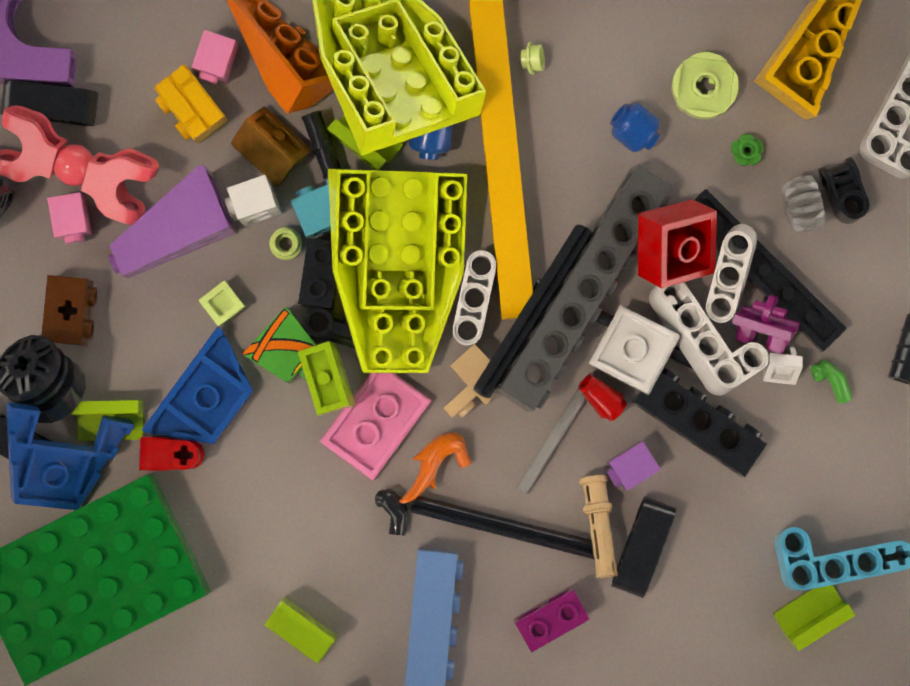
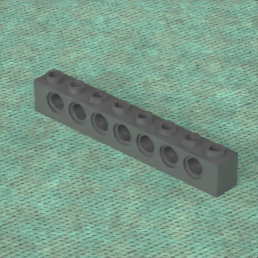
[495,164,672,411]

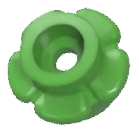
[731,134,764,166]

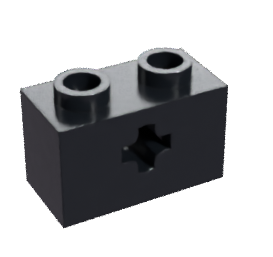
[298,238,337,311]

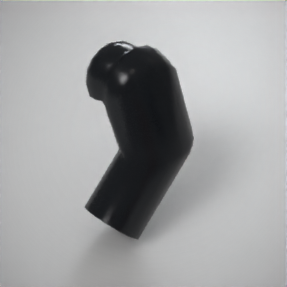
[375,489,408,536]

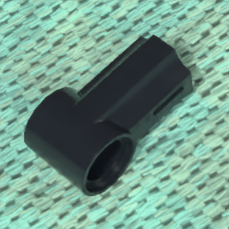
[303,307,355,349]

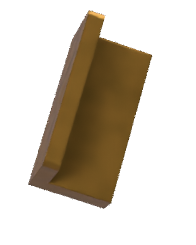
[231,106,311,187]

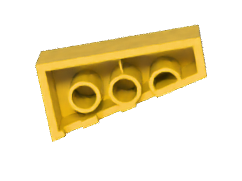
[753,0,862,120]

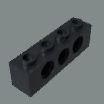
[631,368,767,477]

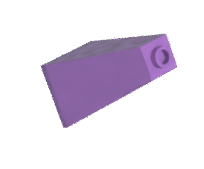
[108,165,237,278]

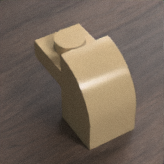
[443,343,495,418]

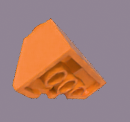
[226,0,334,114]

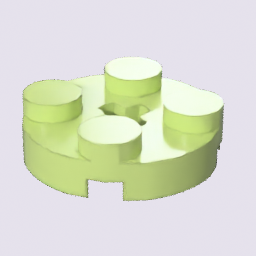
[671,52,739,120]

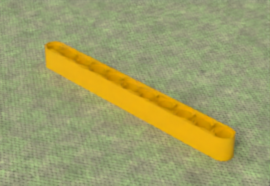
[469,0,533,320]

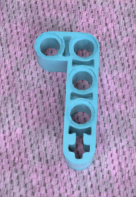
[774,527,910,591]

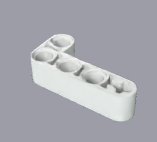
[859,53,910,179]
[649,282,769,396]

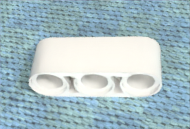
[706,224,757,323]
[453,250,496,346]

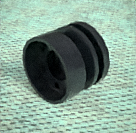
[0,335,86,423]

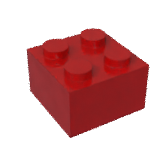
[638,199,717,289]

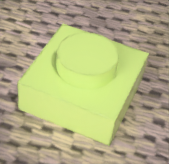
[198,280,246,327]

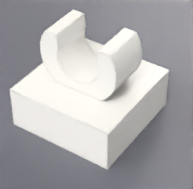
[763,347,803,385]

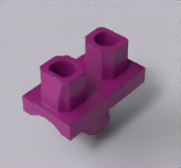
[732,295,800,354]

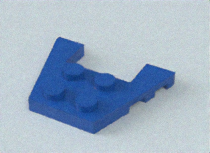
[6,402,135,510]

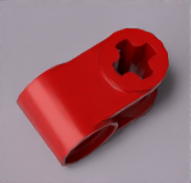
[139,437,205,471]

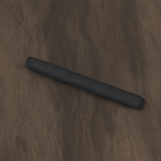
[473,224,592,399]
[411,496,595,560]

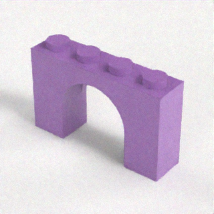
[0,0,77,88]

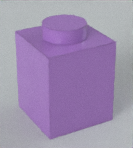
[606,441,661,491]

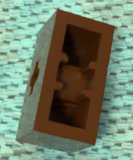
[41,275,98,346]

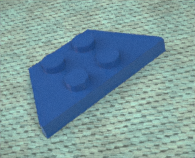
[142,327,254,444]

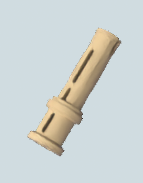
[579,475,618,578]

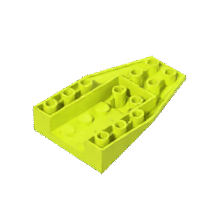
[312,0,486,156]
[328,169,468,373]

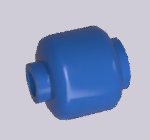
[610,103,660,152]
[409,125,453,160]

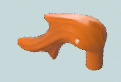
[399,432,472,503]

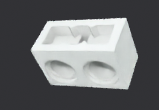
[224,175,282,227]

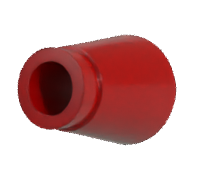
[578,374,627,421]

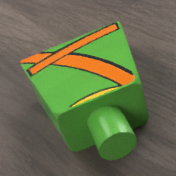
[243,307,317,384]

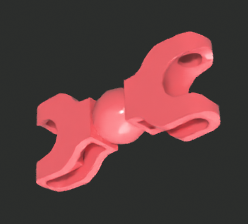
[0,105,159,225]

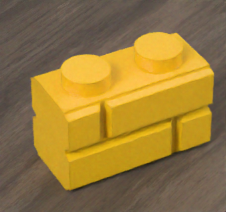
[154,64,228,144]

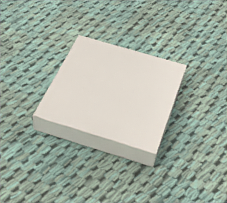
[589,305,680,395]

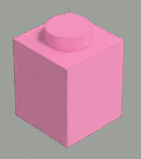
[192,30,239,85]
[47,192,93,244]

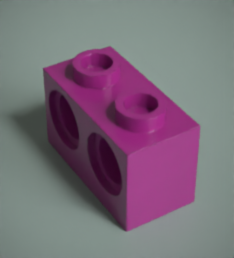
[514,587,590,653]

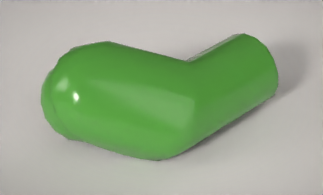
[810,360,853,403]

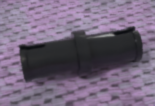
[301,110,341,180]

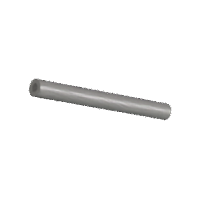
[517,375,587,494]

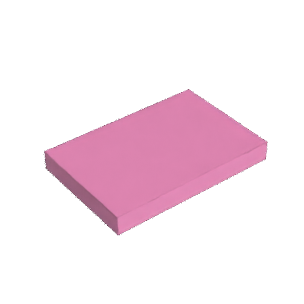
[320,373,431,480]

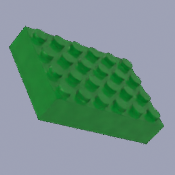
[0,473,212,686]

